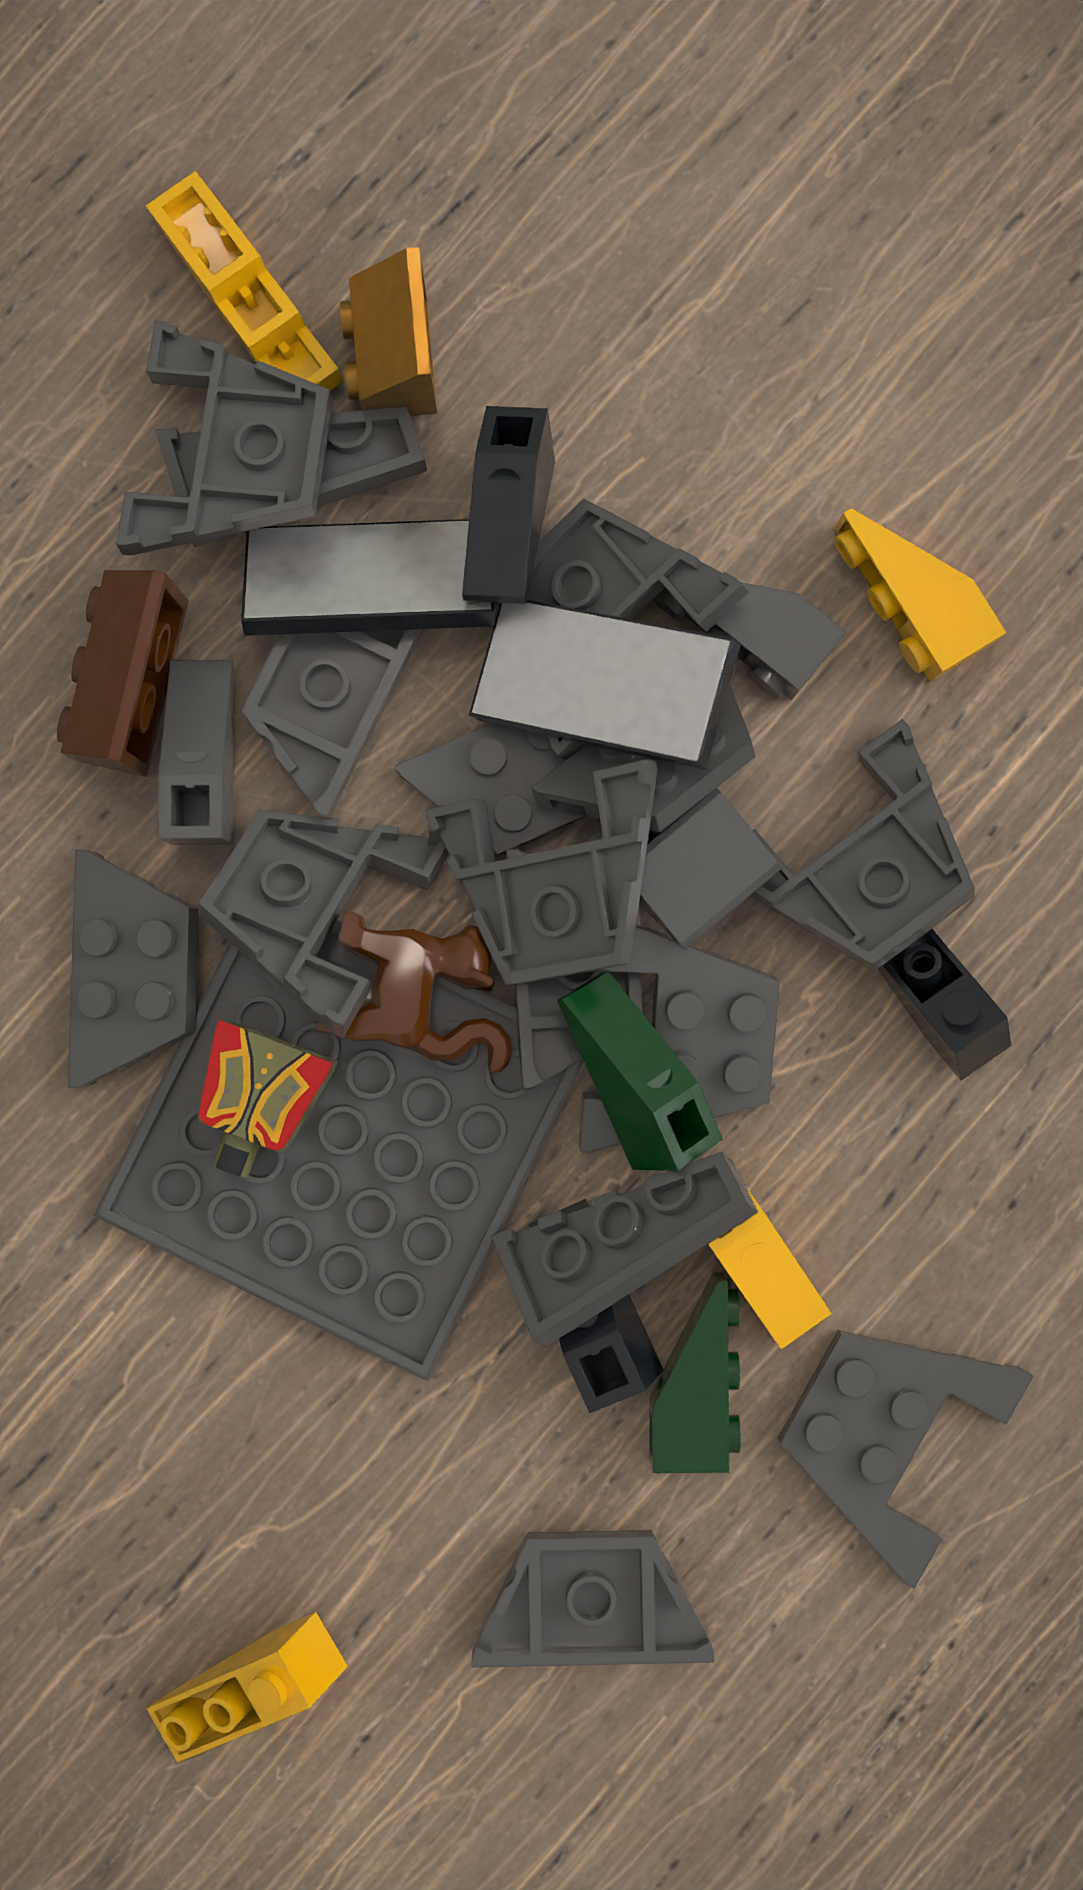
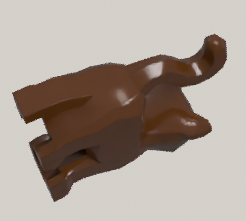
[316,912,512,1073]

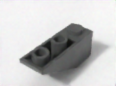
[653,582,846,700]
[158,660,234,845]

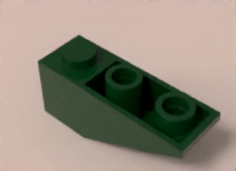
[557,972,723,1171]
[649,1272,741,1473]

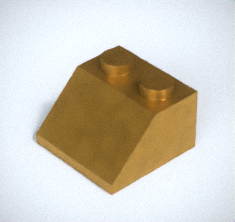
[340,247,437,416]

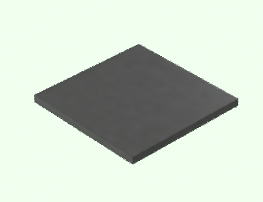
[93,920,584,1381]

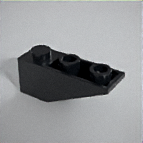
[462,406,555,604]
[878,929,1012,1081]
[529,1199,664,1413]

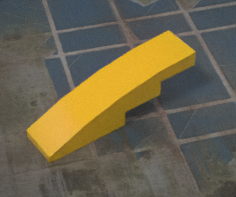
[145,171,344,391]

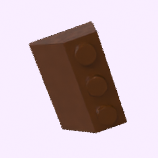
[57,570,189,777]

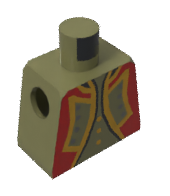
[198,1019,339,1178]

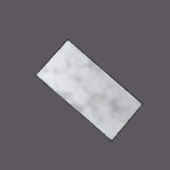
[241,519,495,636]
[469,600,741,770]

